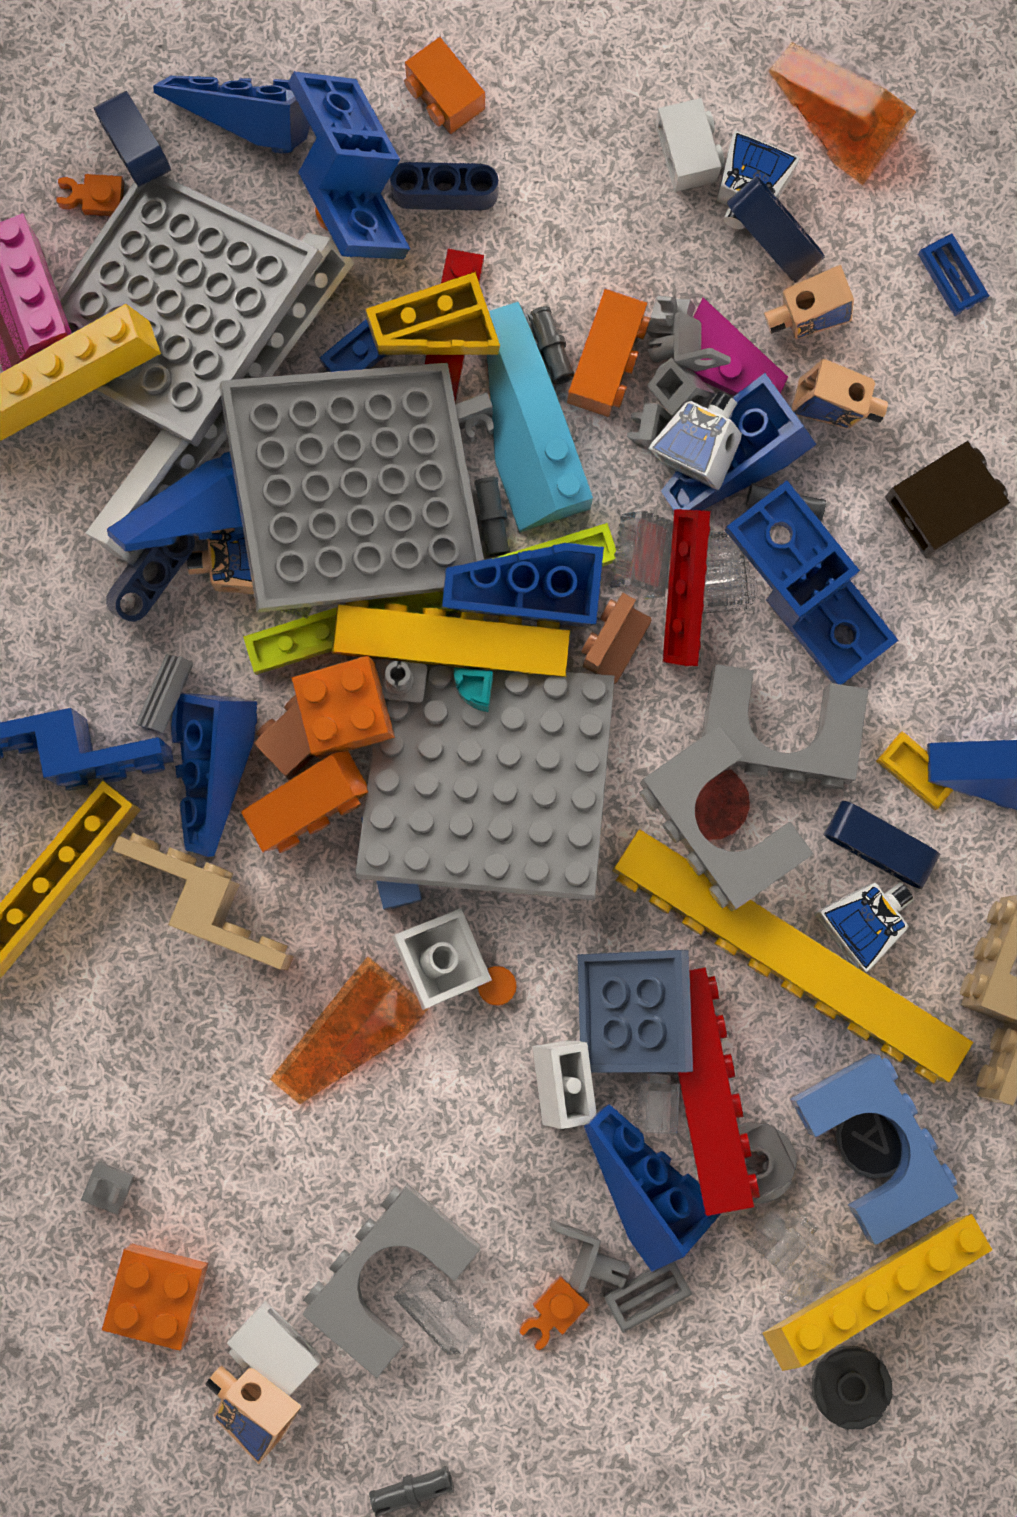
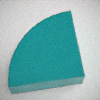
[454,668,493,712]

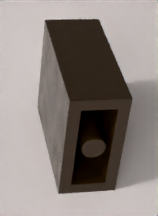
[885,441,1010,559]

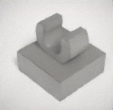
[647,296,695,338]
[455,392,494,442]
[627,403,673,449]
[81,1161,135,1215]

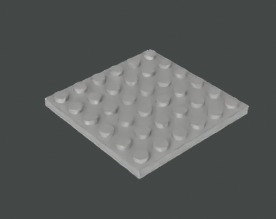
[58,175,323,447]
[219,363,484,613]
[355,664,615,901]

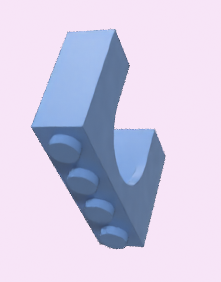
[790,1053,959,1245]

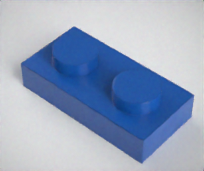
[319,319,386,372]

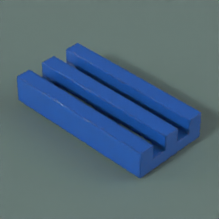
[918,233,989,316]

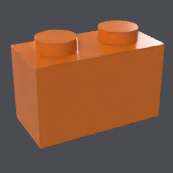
[404,37,485,134]

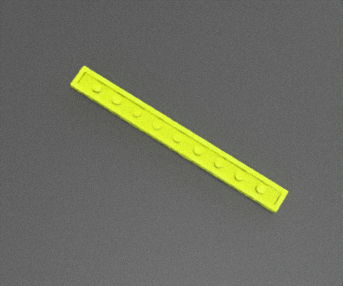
[243,523,619,675]

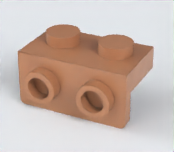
[581,592,652,684]

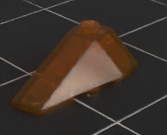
[769,42,916,185]
[270,956,430,1104]

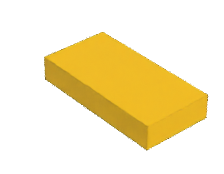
[876,731,953,810]

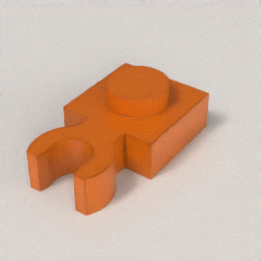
[56,174,124,216]
[519,1275,590,1350]

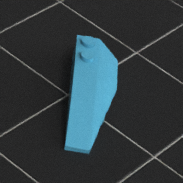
[487,302,593,533]

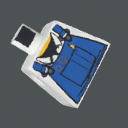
[717,130,800,229]
[649,392,742,491]
[814,882,914,972]

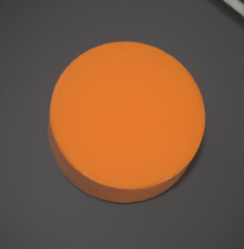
[477,966,516,1005]

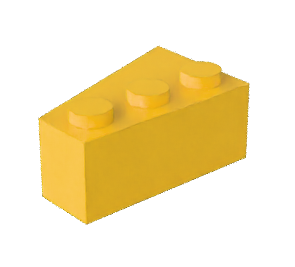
[366,272,500,355]

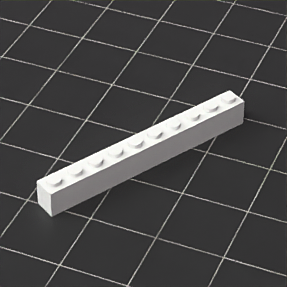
[86,233,354,565]

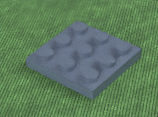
[577,950,693,1073]

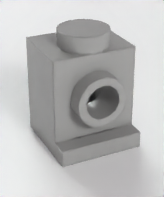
[647,357,716,416]

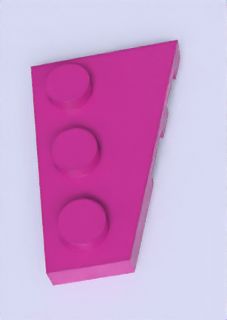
[693,298,788,396]

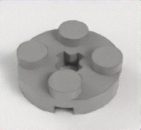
[738,1122,797,1203]

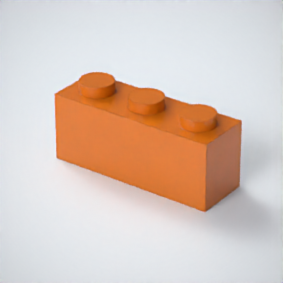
[567,289,651,417]
[241,751,368,853]

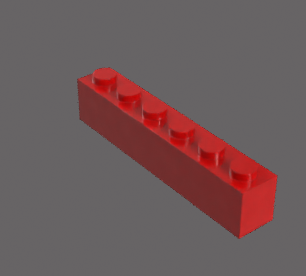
[678,967,760,1216]

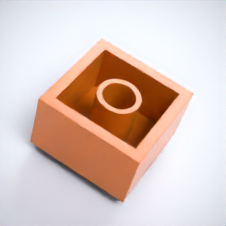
[291,656,395,759]
[102,1243,209,1351]

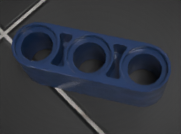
[93,91,172,188]
[390,162,499,211]
[727,176,825,283]
[106,535,195,622]
[823,801,941,889]

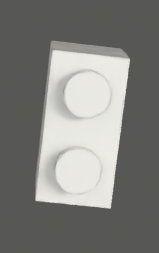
[655,98,724,192]
[533,1040,597,1129]
[227,1301,322,1396]

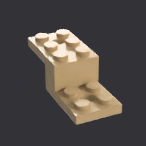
[112,833,294,971]
[960,895,1017,1106]

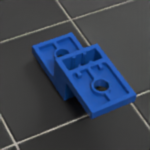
[288,71,410,259]
[725,480,899,685]
[0,708,174,791]

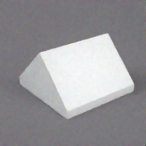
[392,908,492,1010]

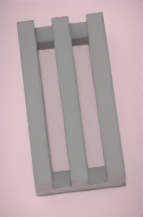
[136,654,193,733]
[603,1261,692,1333]

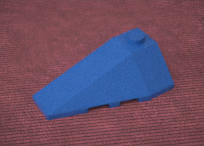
[153,75,310,154]
[661,373,817,511]
[107,451,244,552]
[442,543,604,628]
[171,692,257,857]
[927,740,1017,810]
[584,1104,721,1271]

